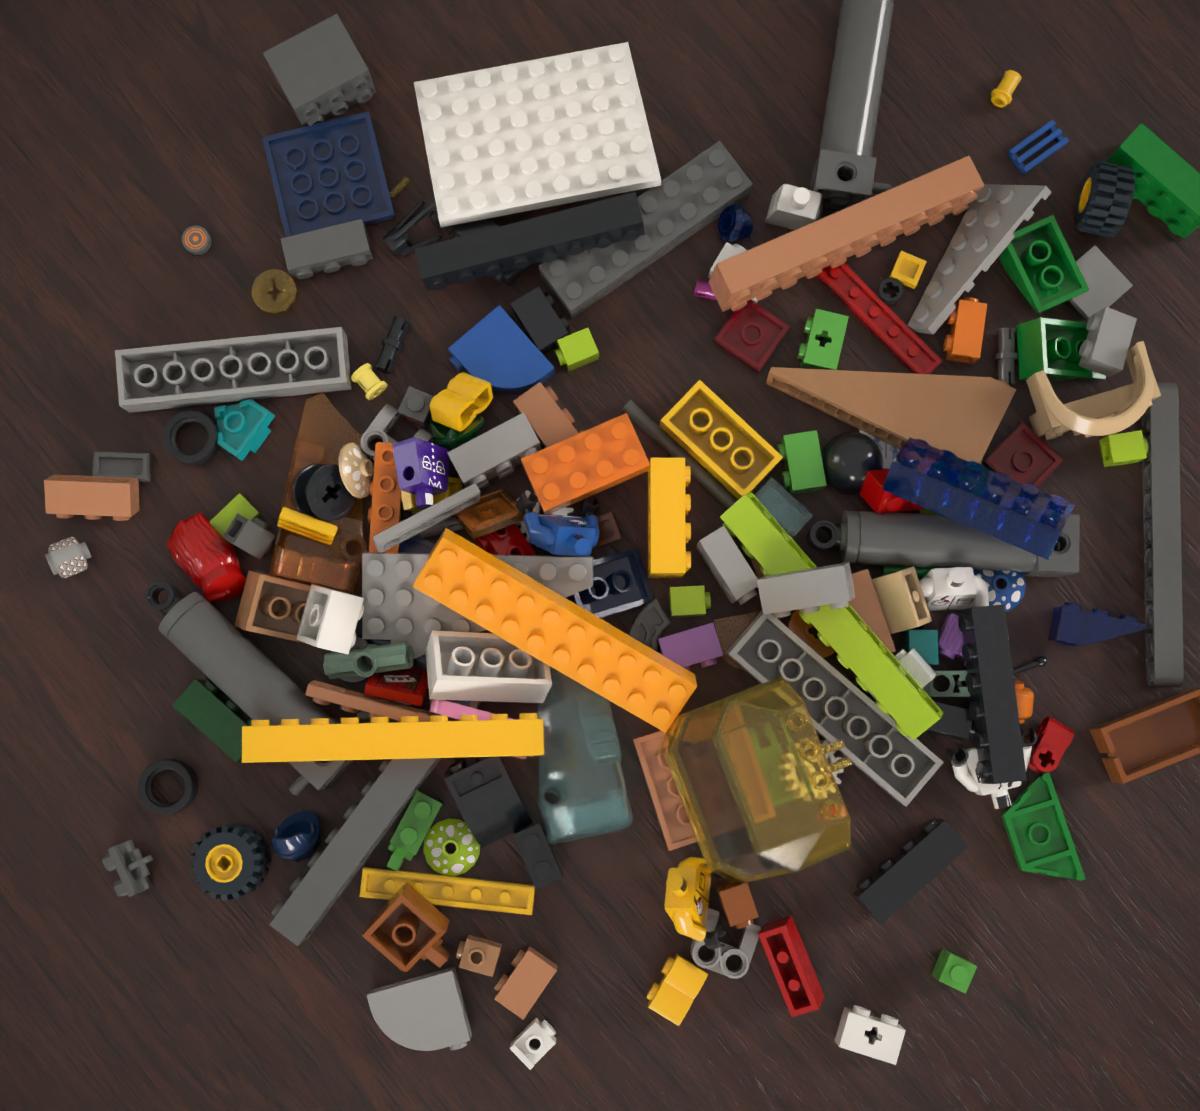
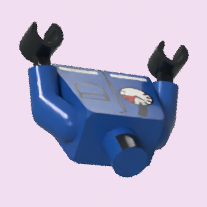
[516,493,600,556]

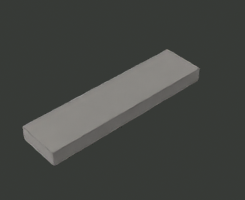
[373,483,480,553]

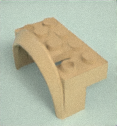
[1026,341,1161,440]

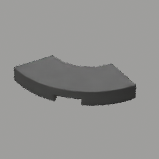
[629,598,670,651]

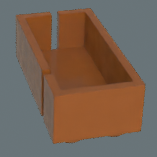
[1089,687,1200,784]

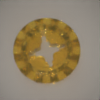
[252,269,297,314]

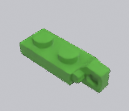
[387,790,443,871]

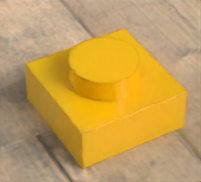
[889,251,927,289]

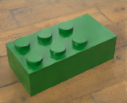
[1106,123,1200,239]

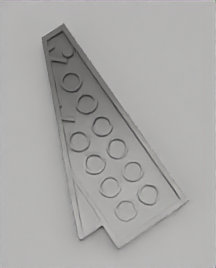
[362,552,594,659]

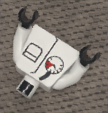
[908,567,989,630]
[946,727,1038,809]

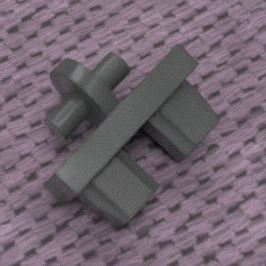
[102,839,153,897]

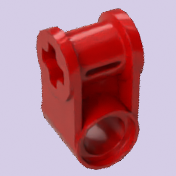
[1028,716,1075,772]

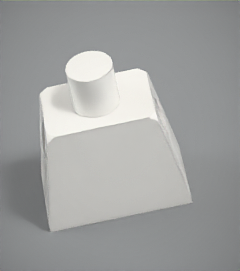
[765,184,823,230]

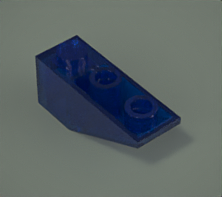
[1048,602,1147,647]

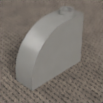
[367,966,472,1051]

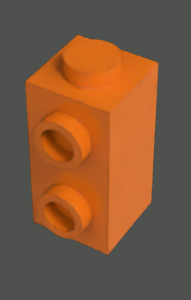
[943,297,987,364]

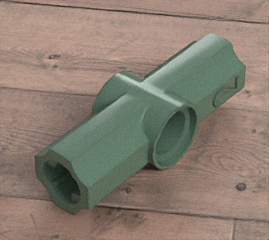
[323,642,414,679]

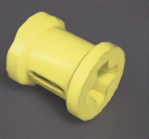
[350,363,388,401]

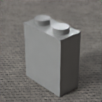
[696,526,758,605]

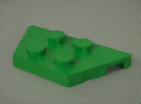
[1000,772,1085,881]

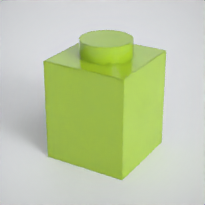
[554,328,599,372]
[1099,430,1148,467]
[669,585,711,618]

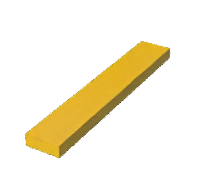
[359,867,535,915]

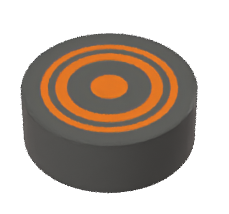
[182,225,212,255]

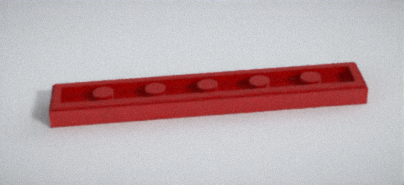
[816,263,943,374]

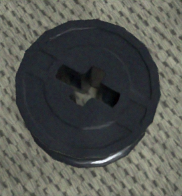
[292,463,356,521]

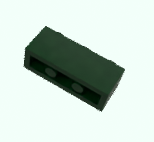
[172,679,252,763]

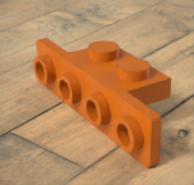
[368,442,401,553]

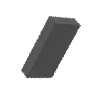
[92,451,153,483]

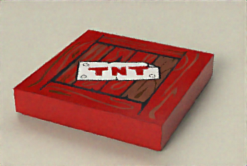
[364,668,429,706]

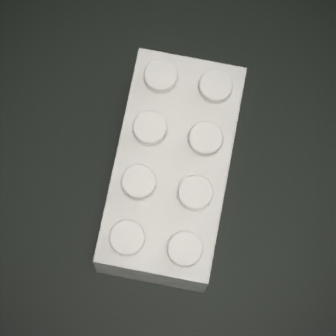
[425,630,552,703]

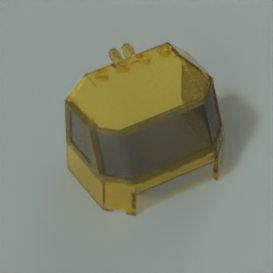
[655,676,852,882]

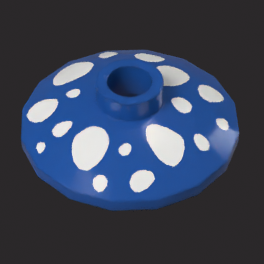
[973,570,1026,612]

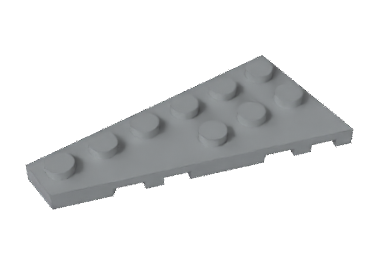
[907,184,1052,335]

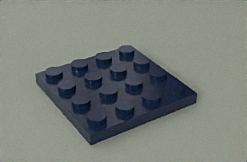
[262,111,396,237]

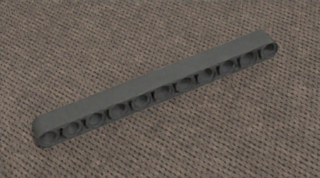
[1142,382,1184,687]

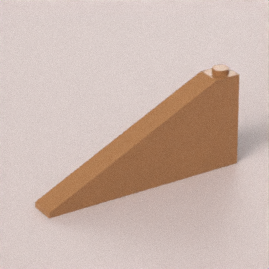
[766,367,1016,483]

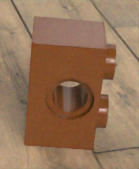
[715,877,759,929]

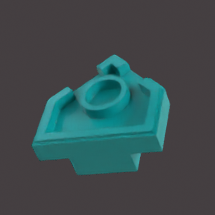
[214,399,275,461]

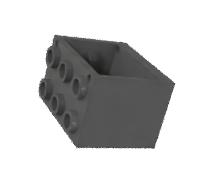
[263,14,377,127]

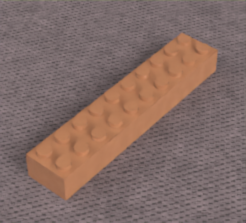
[708,156,984,312]

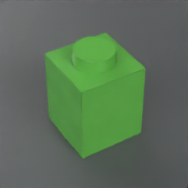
[931,949,977,994]

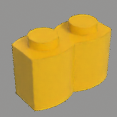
[429,372,493,432]
[646,954,708,1026]

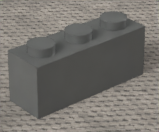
[280,219,374,279]

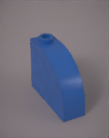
[448,305,555,394]

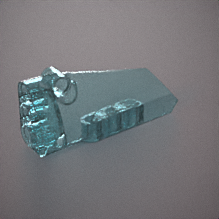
[538,666,634,844]

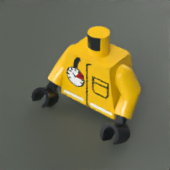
[664,857,733,950]

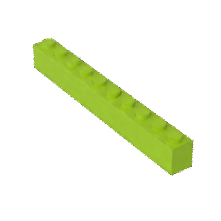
[720,492,944,740]

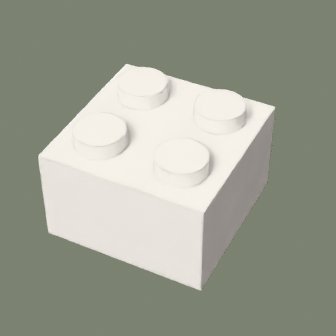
[296,584,364,655]

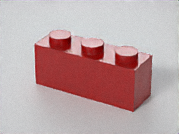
[758,915,825,1017]

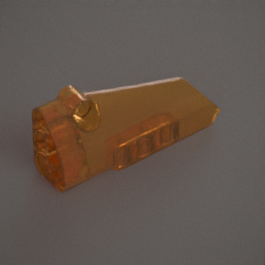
[268,392,367,593]

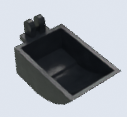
[444,756,533,848]

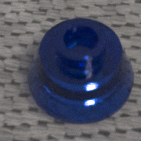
[718,204,753,242]

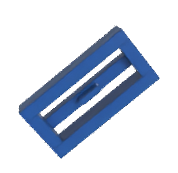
[1007,120,1069,176]

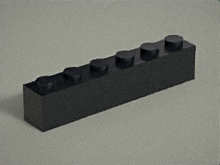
[958,604,1027,784]

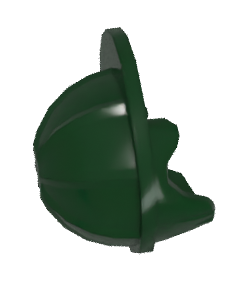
[430,414,484,451]

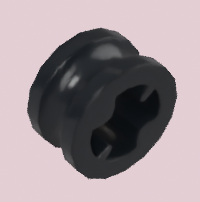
[876,278,903,305]

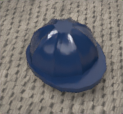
[271,811,320,862]

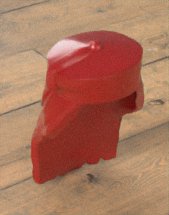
[167,513,246,602]

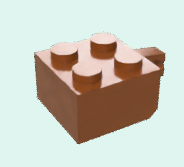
[362,882,450,972]

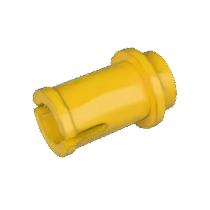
[991,70,1021,108]

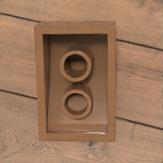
[234,570,311,644]

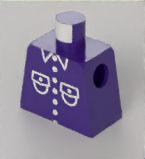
[392,437,449,510]

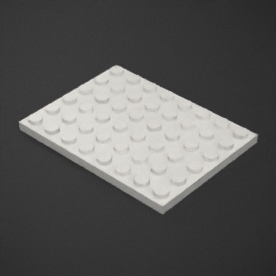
[414,42,661,227]

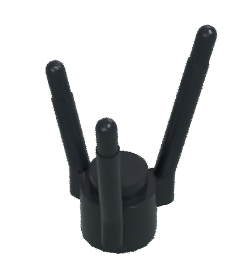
[383,200,442,257]

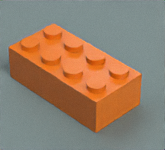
[521,413,650,515]

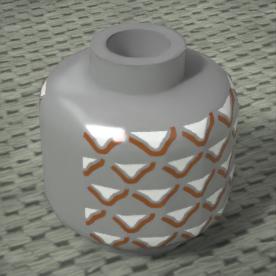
[45,537,91,578]

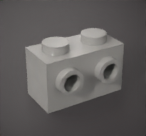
[1079,307,1137,377]

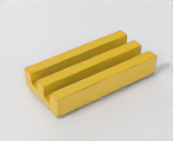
[277,507,338,546]

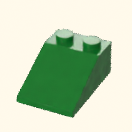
[998,215,1089,314]
[1016,317,1106,382]

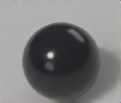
[821,432,883,495]

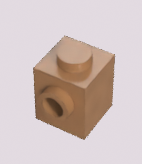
[456,935,502,977]

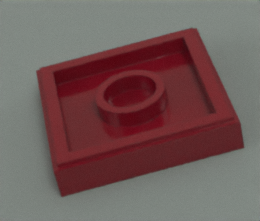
[713,300,791,374]
[982,422,1063,501]

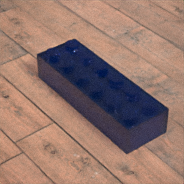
[882,437,1074,560]

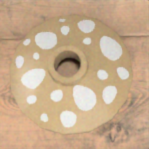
[338,442,374,499]

